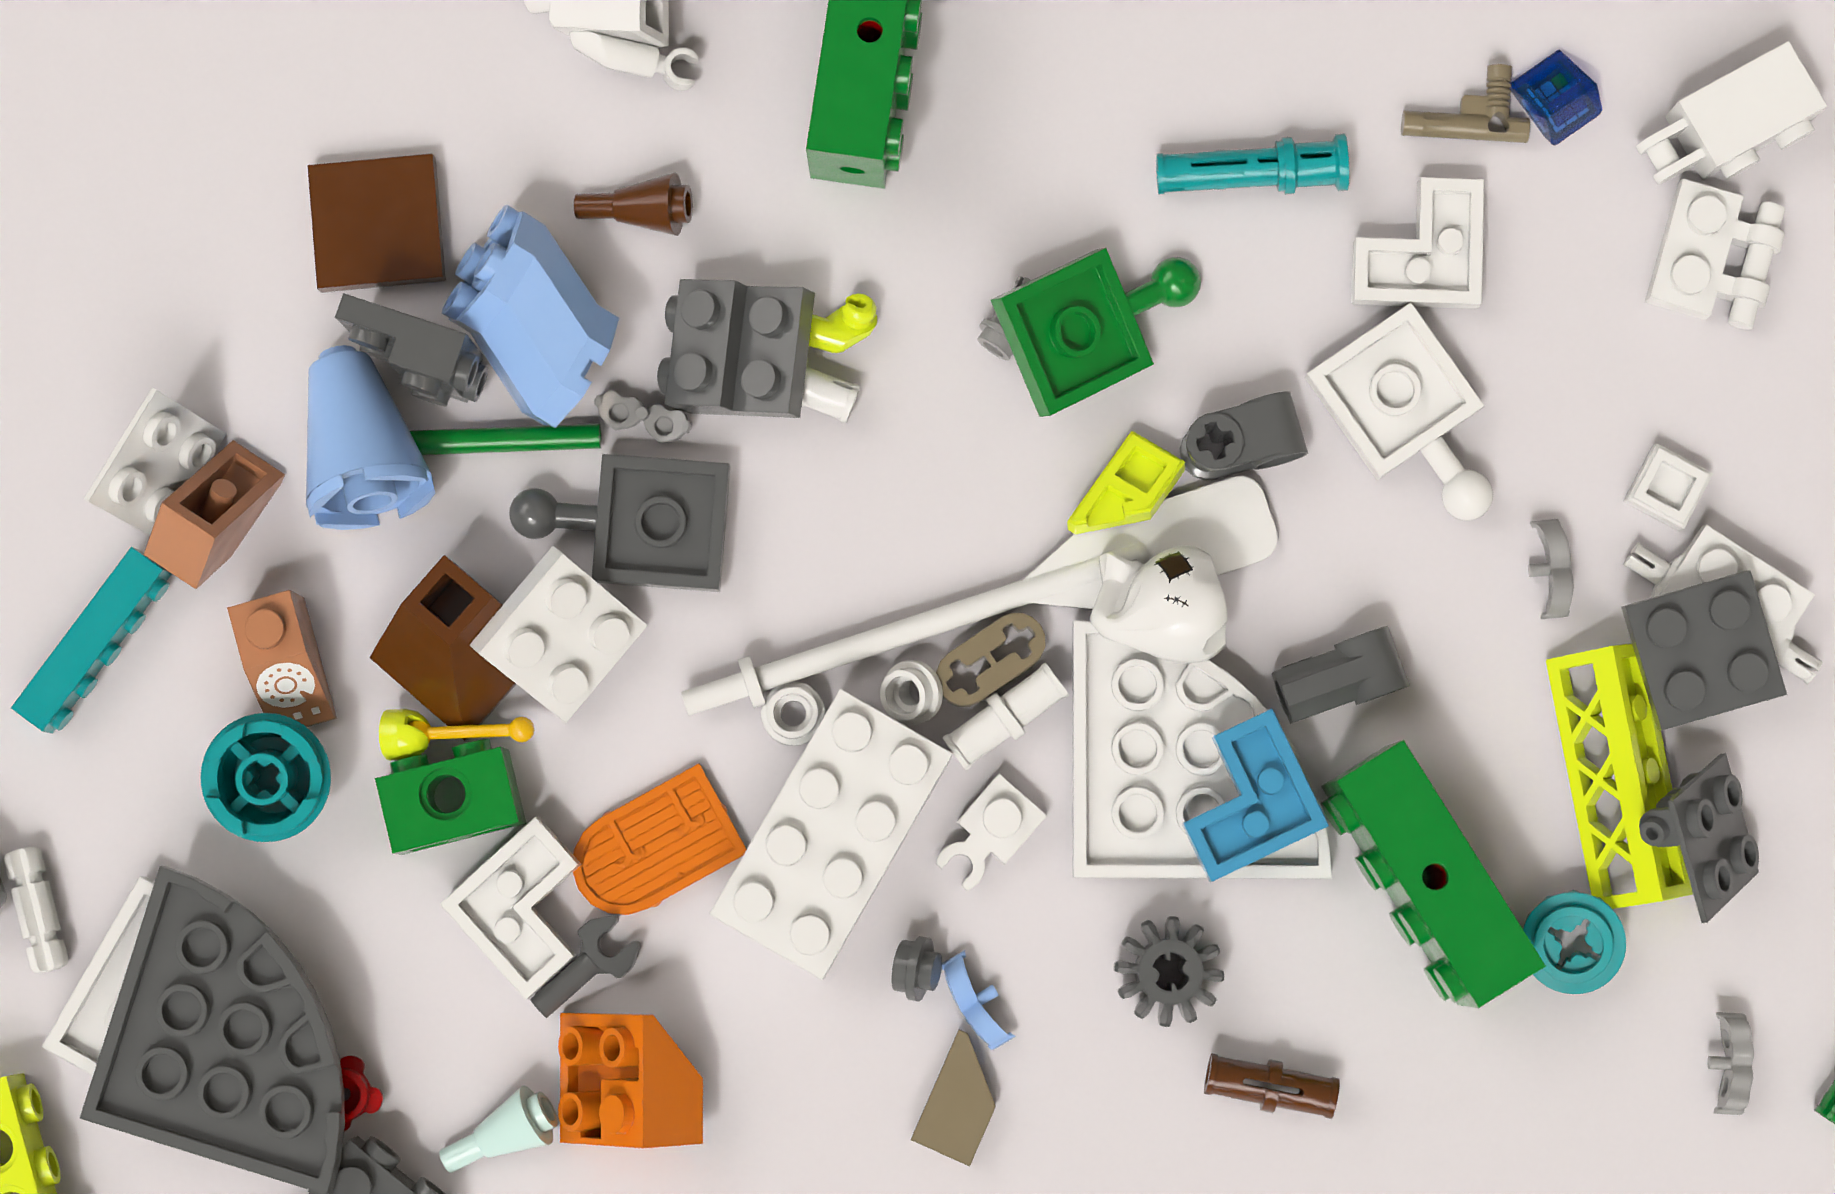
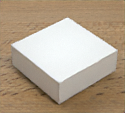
[1623,444,1713,531]

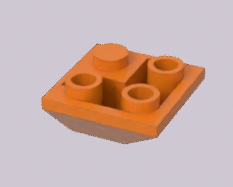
[558,1013,703,1148]

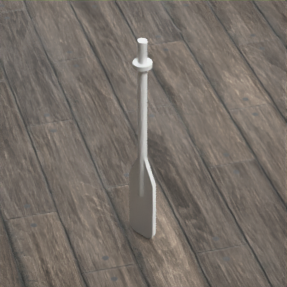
[681,476,1277,716]

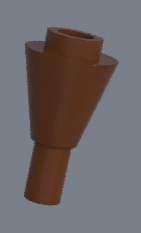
[574,172,693,236]

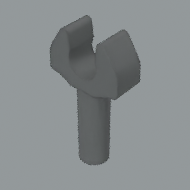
[530,916,641,1018]

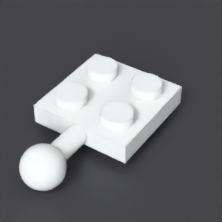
[1304,303,1493,521]

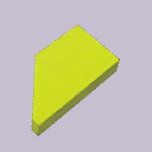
[1067,431,1185,534]

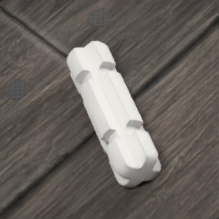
[4,847,69,973]

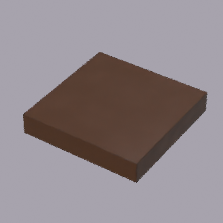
[307,153,446,293]

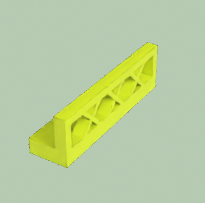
[1546,644,1693,909]

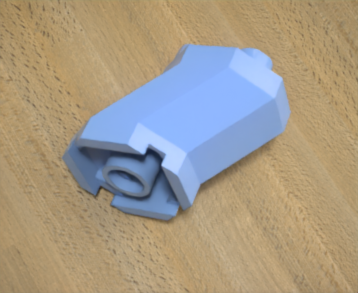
[442,205,619,428]

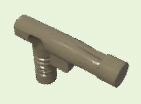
[1401,64,1530,143]

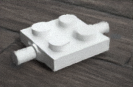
[1623,525,1823,684]

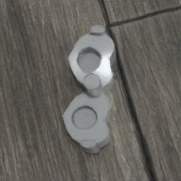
[594,390,692,444]
[1528,519,1573,619]
[1707,1012,1754,1115]

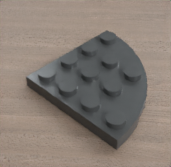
[79,866,345,1194]

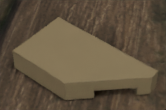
[911,1029,996,1167]

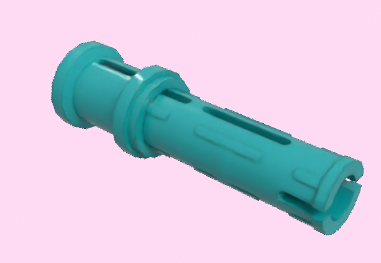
[1156,134,1349,195]

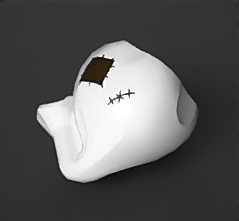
[1090,546,1227,663]

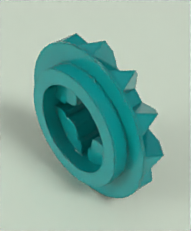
[1523,890,1626,994]

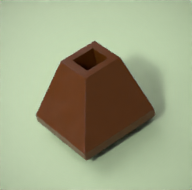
[369,555,516,741]

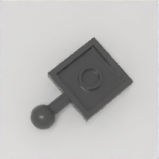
[509,454,731,592]

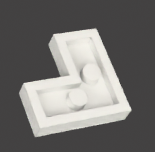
[1351,177,1484,309]
[440,817,581,1000]

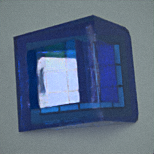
[1510,49,1602,145]

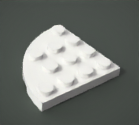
[1072,621,1332,879]

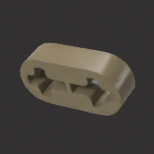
[936,613,1045,707]

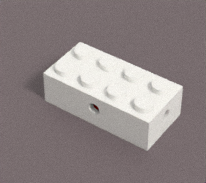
[709,689,953,980]

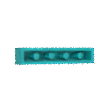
[11,547,172,734]

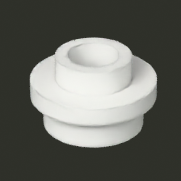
[880,660,943,725]
[761,682,825,746]

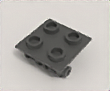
[1639,753,1759,923]

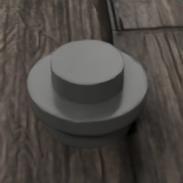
[891,936,942,1002]

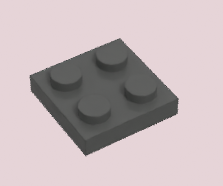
[1621,570,1787,731]

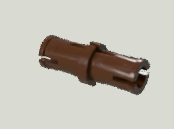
[1204,1053,1340,1119]

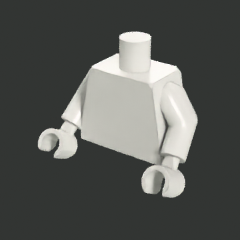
[524,0,699,90]

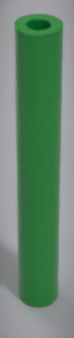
[410,423,602,455]

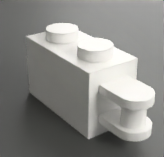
[1636,41,1827,185]

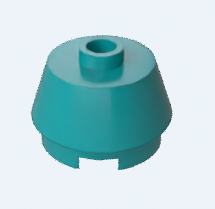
[200,713,331,842]

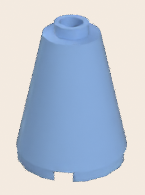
[306,345,435,530]

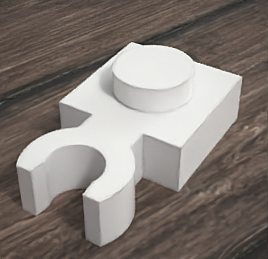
[936,774,1047,891]

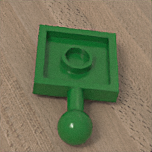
[991,248,1201,417]

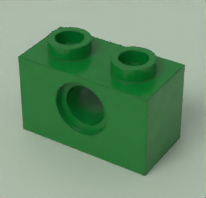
[375,739,527,855]

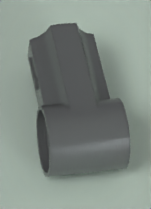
[1271,626,1410,724]

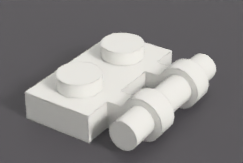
[1645,179,1785,329]

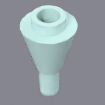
[439,1086,558,1173]

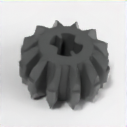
[1113,916,1225,1027]

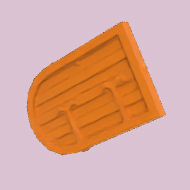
[573,763,747,915]

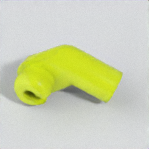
[809,293,878,353]

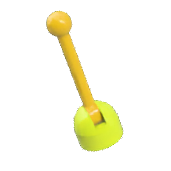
[379,709,535,761]

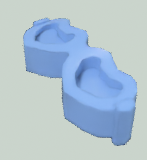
[942,950,1016,1050]

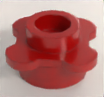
[340,1055,383,1132]

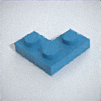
[1182,709,1329,882]

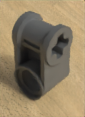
[1179,391,1308,480]

